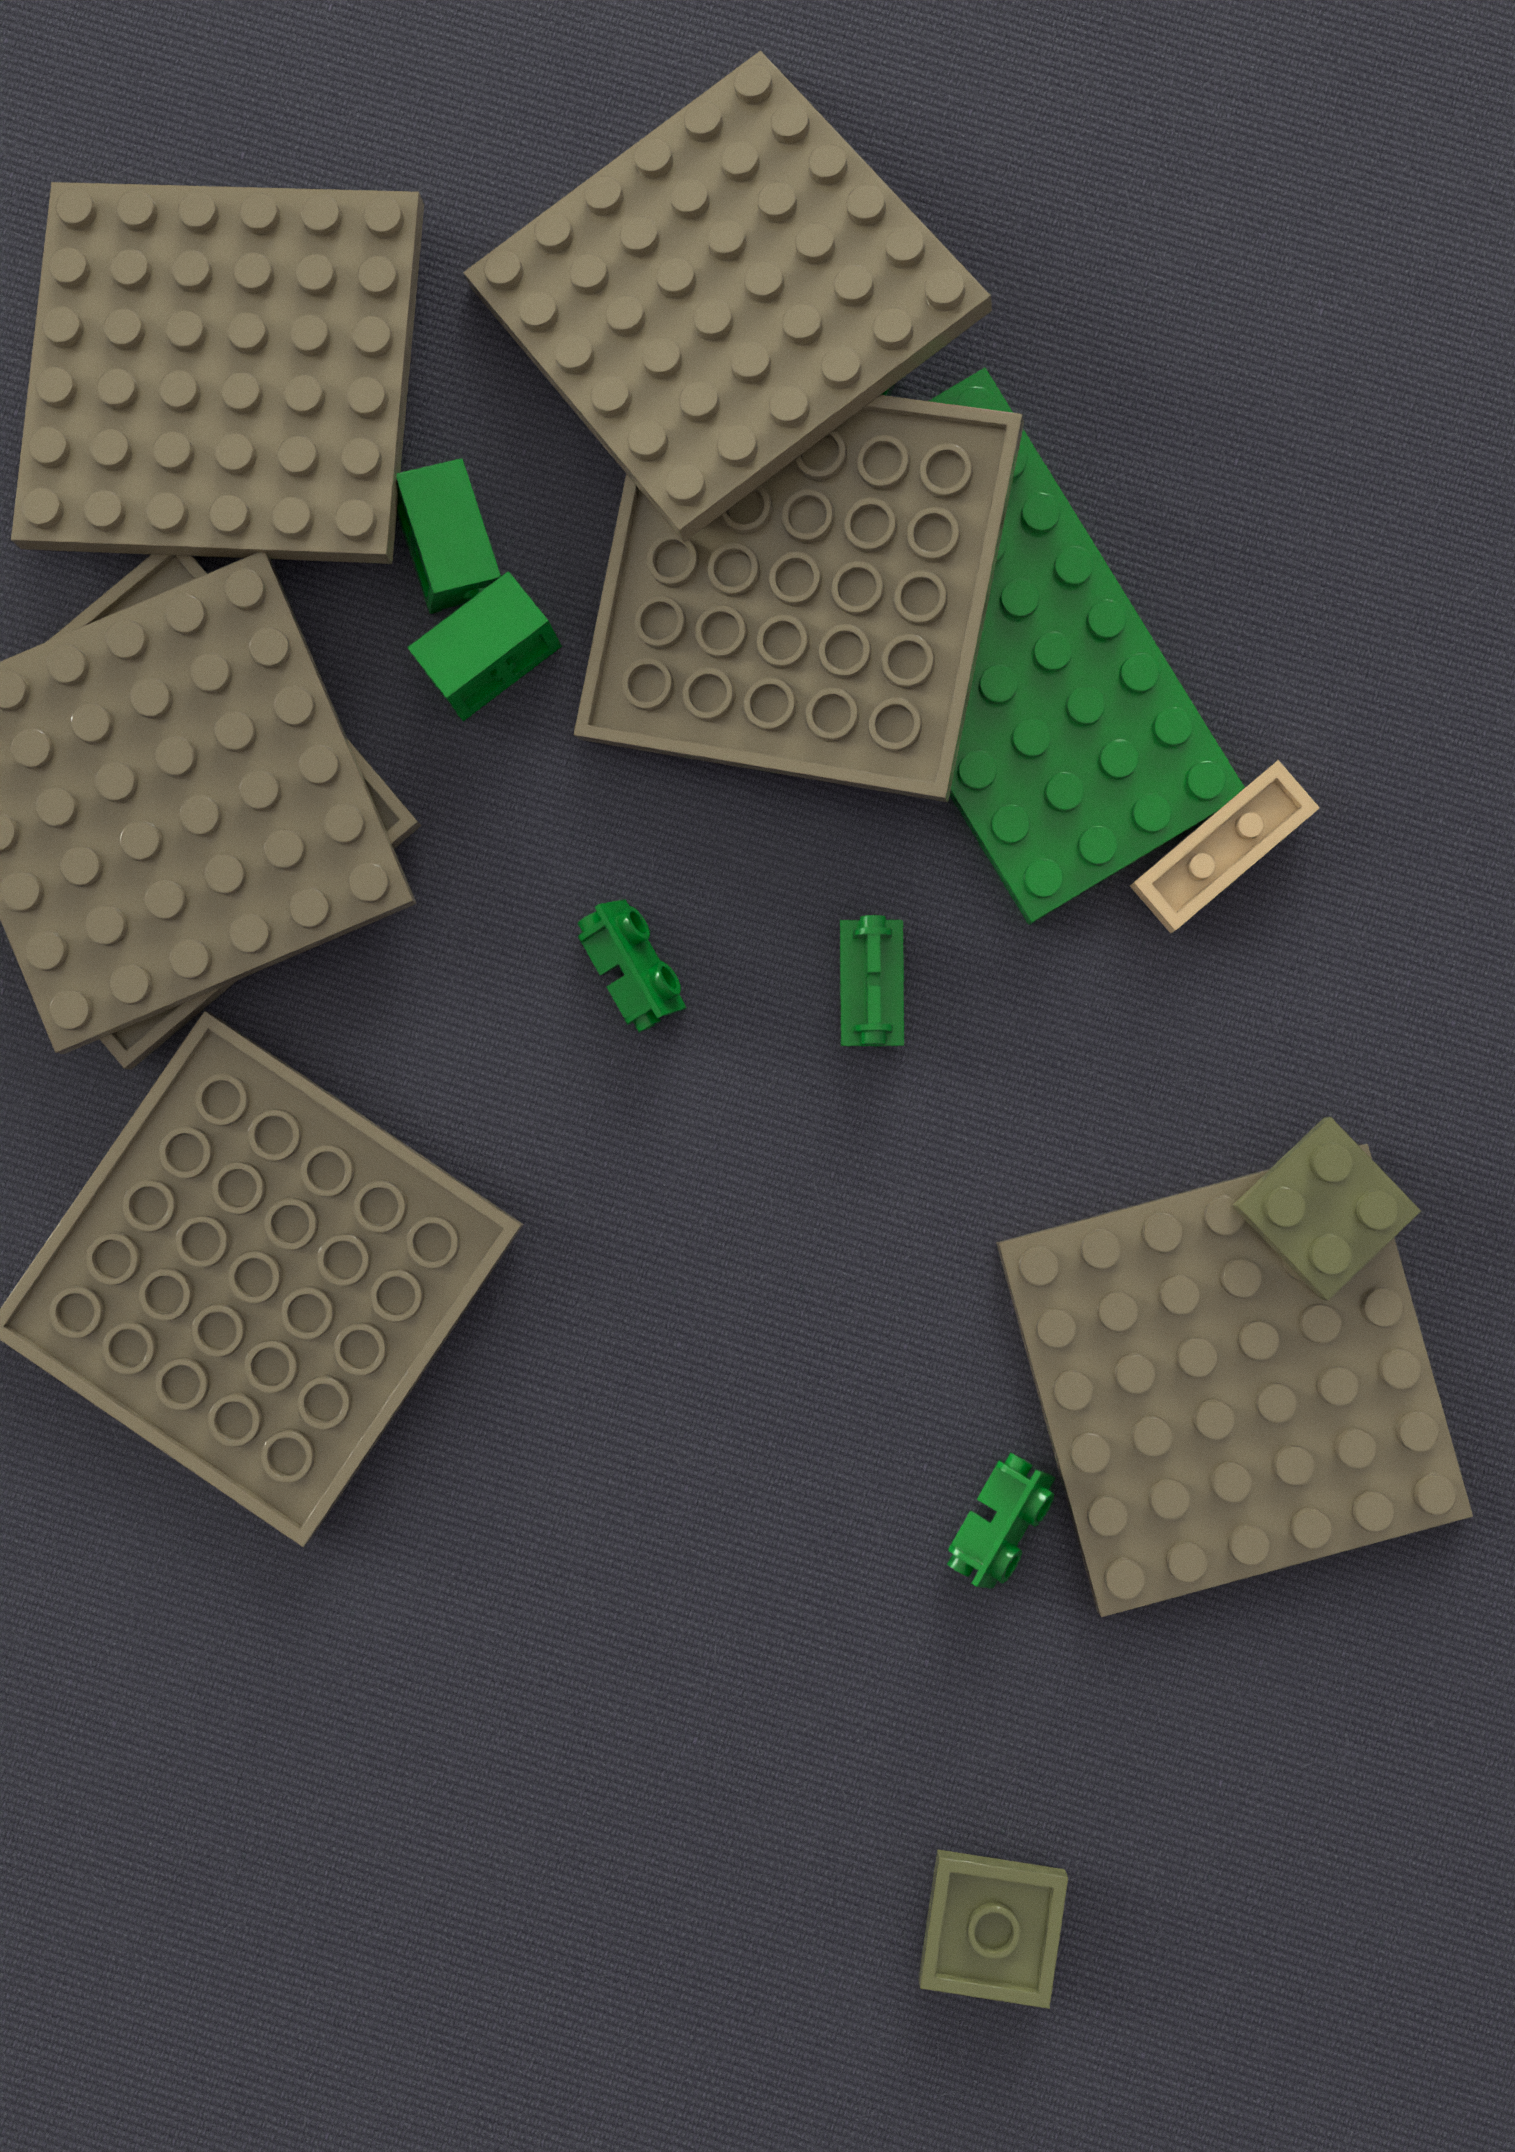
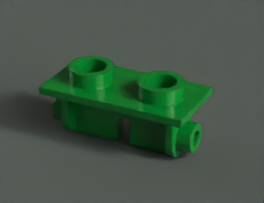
[577,899,687,1033]
[840,915,904,1046]
[947,1452,1056,1589]

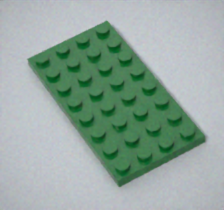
[929,367,1245,925]

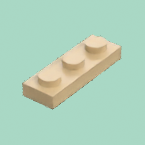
[1130,760,1320,933]

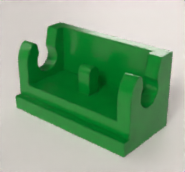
[396,458,501,614]
[407,571,562,722]

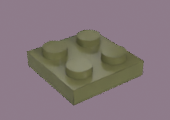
[1232,1117,1421,1301]
[918,1849,1068,2009]

